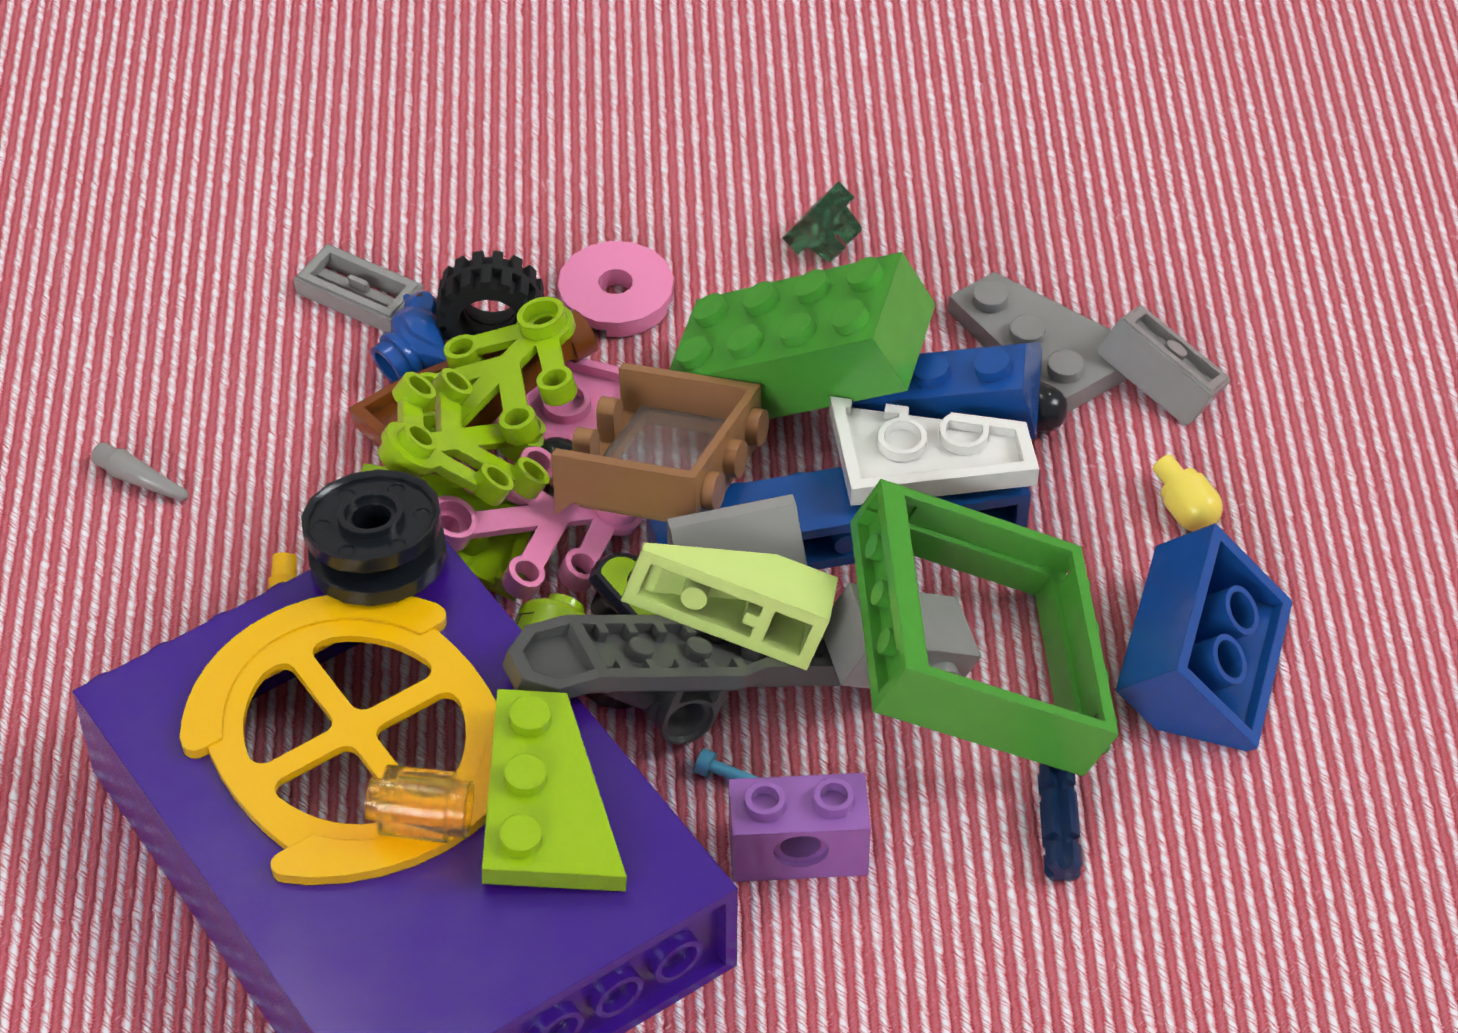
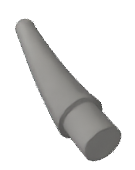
[91,442,188,501]

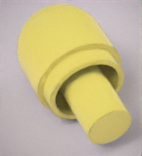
[1152,454,1223,532]

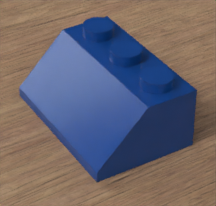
[852,342,1042,439]
[1115,523,1293,751]

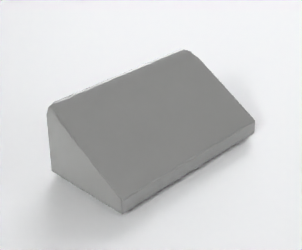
[1097,305,1231,425]

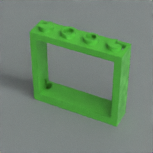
[850,479,1119,776]

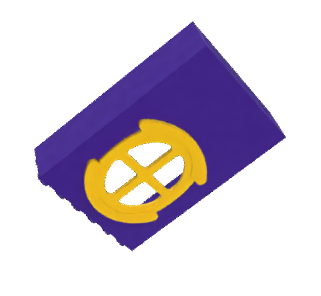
[72,540,738,1033]

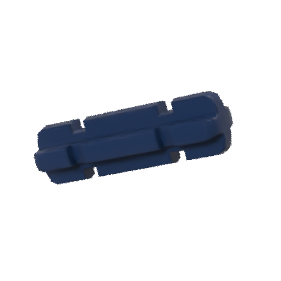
[1037,763,1083,882]

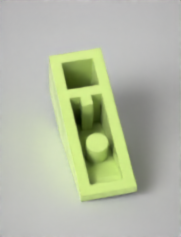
[621,542,838,671]

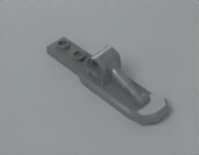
[502,615,841,744]

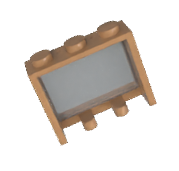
[551,362,769,522]

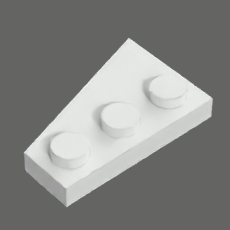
[829,396,1039,506]

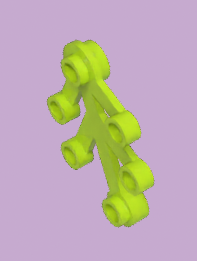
[420,297,577,458]
[378,368,550,506]

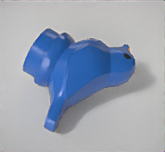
[371,291,446,383]

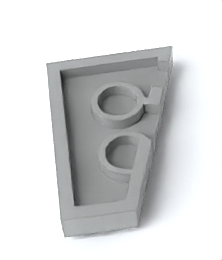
[948,272,1127,412]

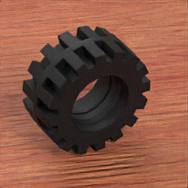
[436,250,544,341]

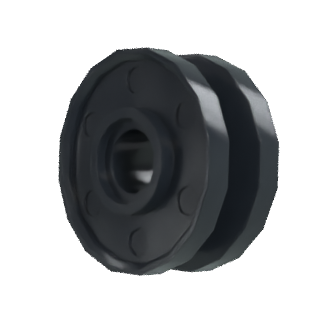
[301,469,448,606]

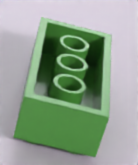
[669,252,936,419]

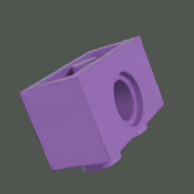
[728,773,871,882]

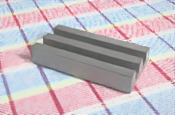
[294,244,424,333]

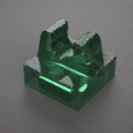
[782,181,862,262]

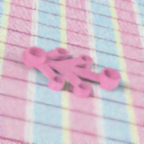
[438,446,643,599]

